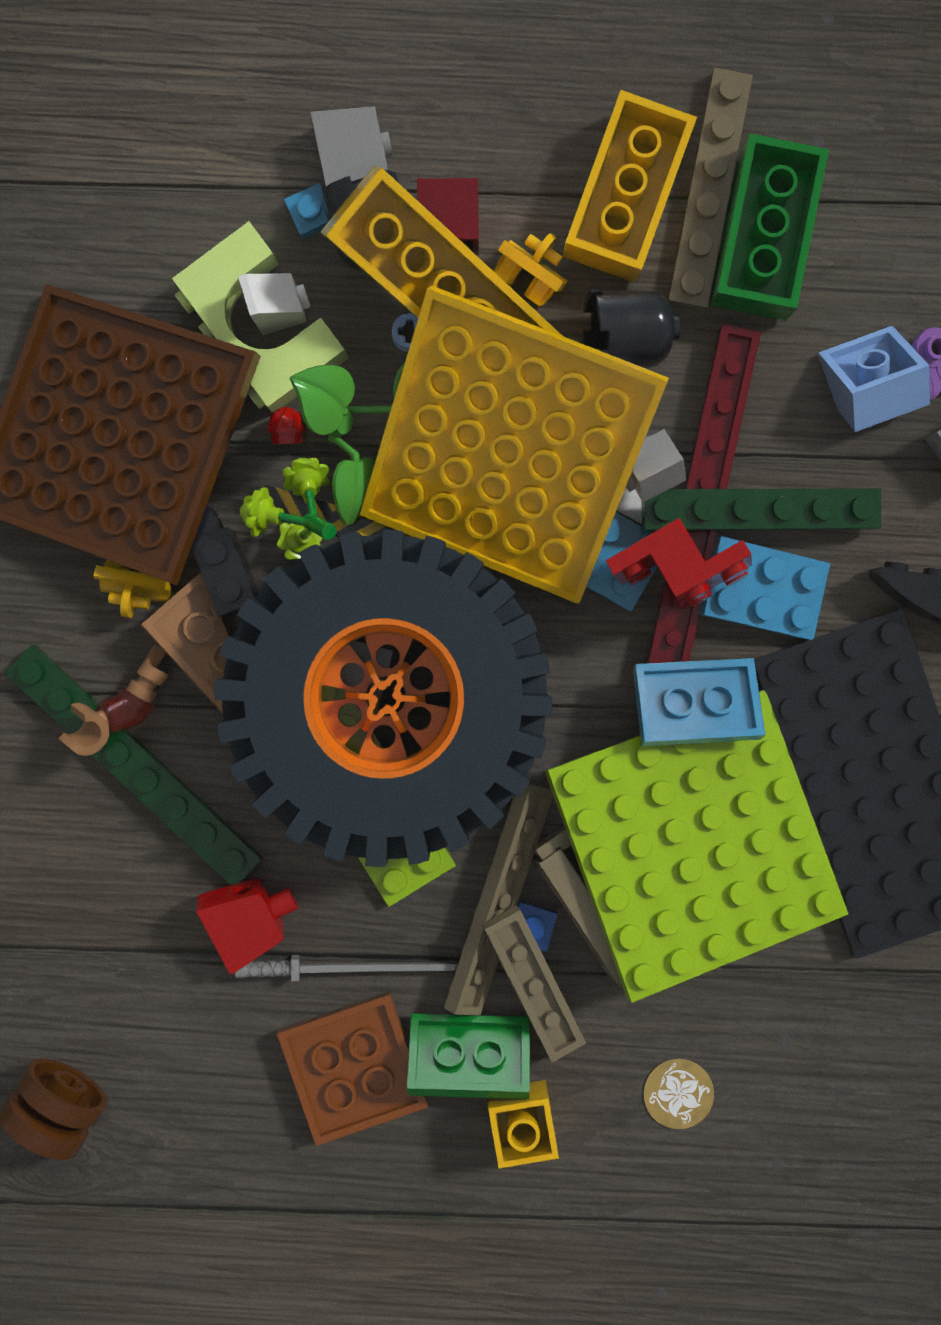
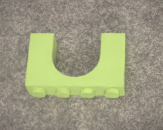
[172,221,348,413]

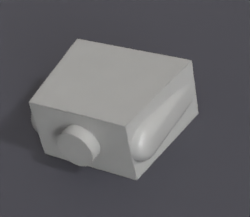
[311,106,393,186]

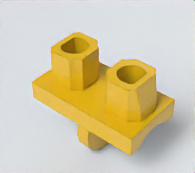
[494,233,569,306]
[93,560,173,618]

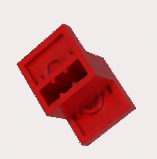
[605,518,752,607]

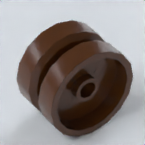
[0,1058,108,1160]

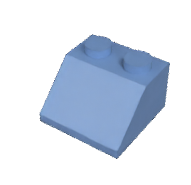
[818,326,930,432]

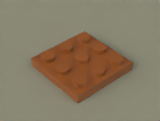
[277,991,429,1146]

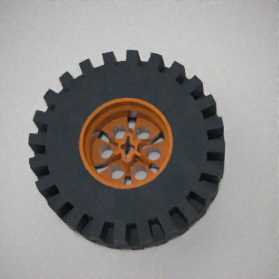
[214,530,552,867]

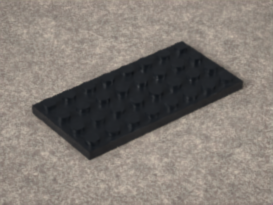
[754,608,941,959]

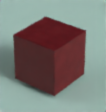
[417,178,479,257]

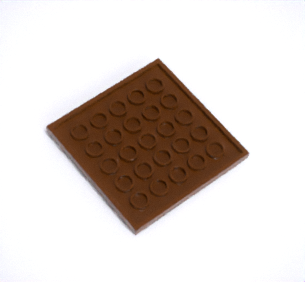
[0,284,261,585]

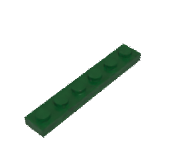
[641,488,881,531]

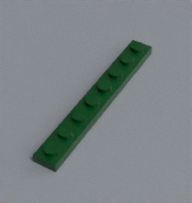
[5,645,264,885]

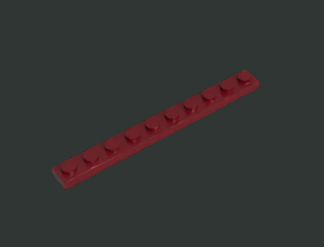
[636,323,761,712]

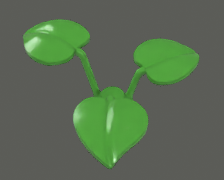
[289,364,404,525]

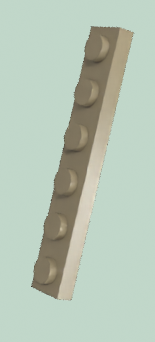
[667,67,753,311]
[444,783,553,1015]

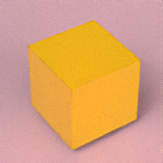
[488,1080,559,1169]

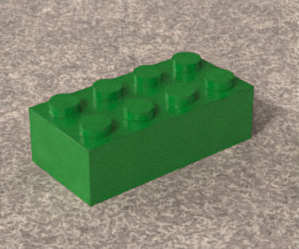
[709,133,829,321]

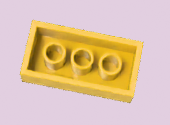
[563,90,697,283]

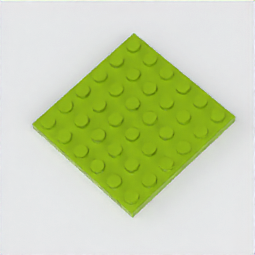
[545,690,848,1003]

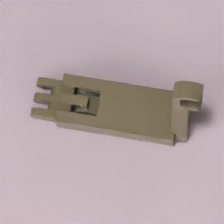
[532,826,622,985]

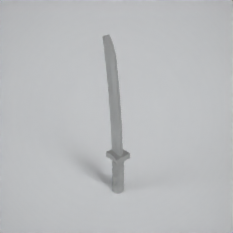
[235,955,458,981]

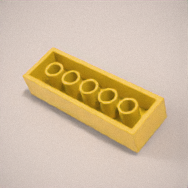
[321,166,564,337]

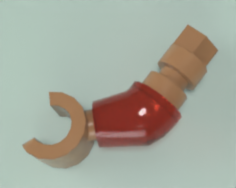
[58,644,169,756]

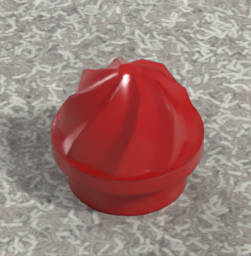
[266,406,306,444]

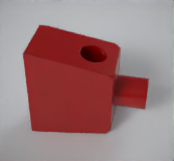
[196,878,299,975]

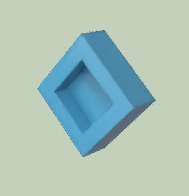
[284,183,328,240]

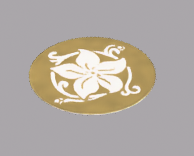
[644,1059,714,1129]

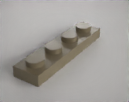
[481,905,586,1063]

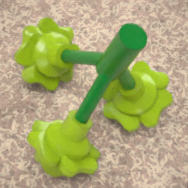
[240,458,336,560]

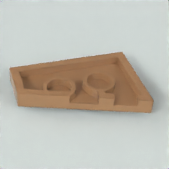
[140,572,229,713]

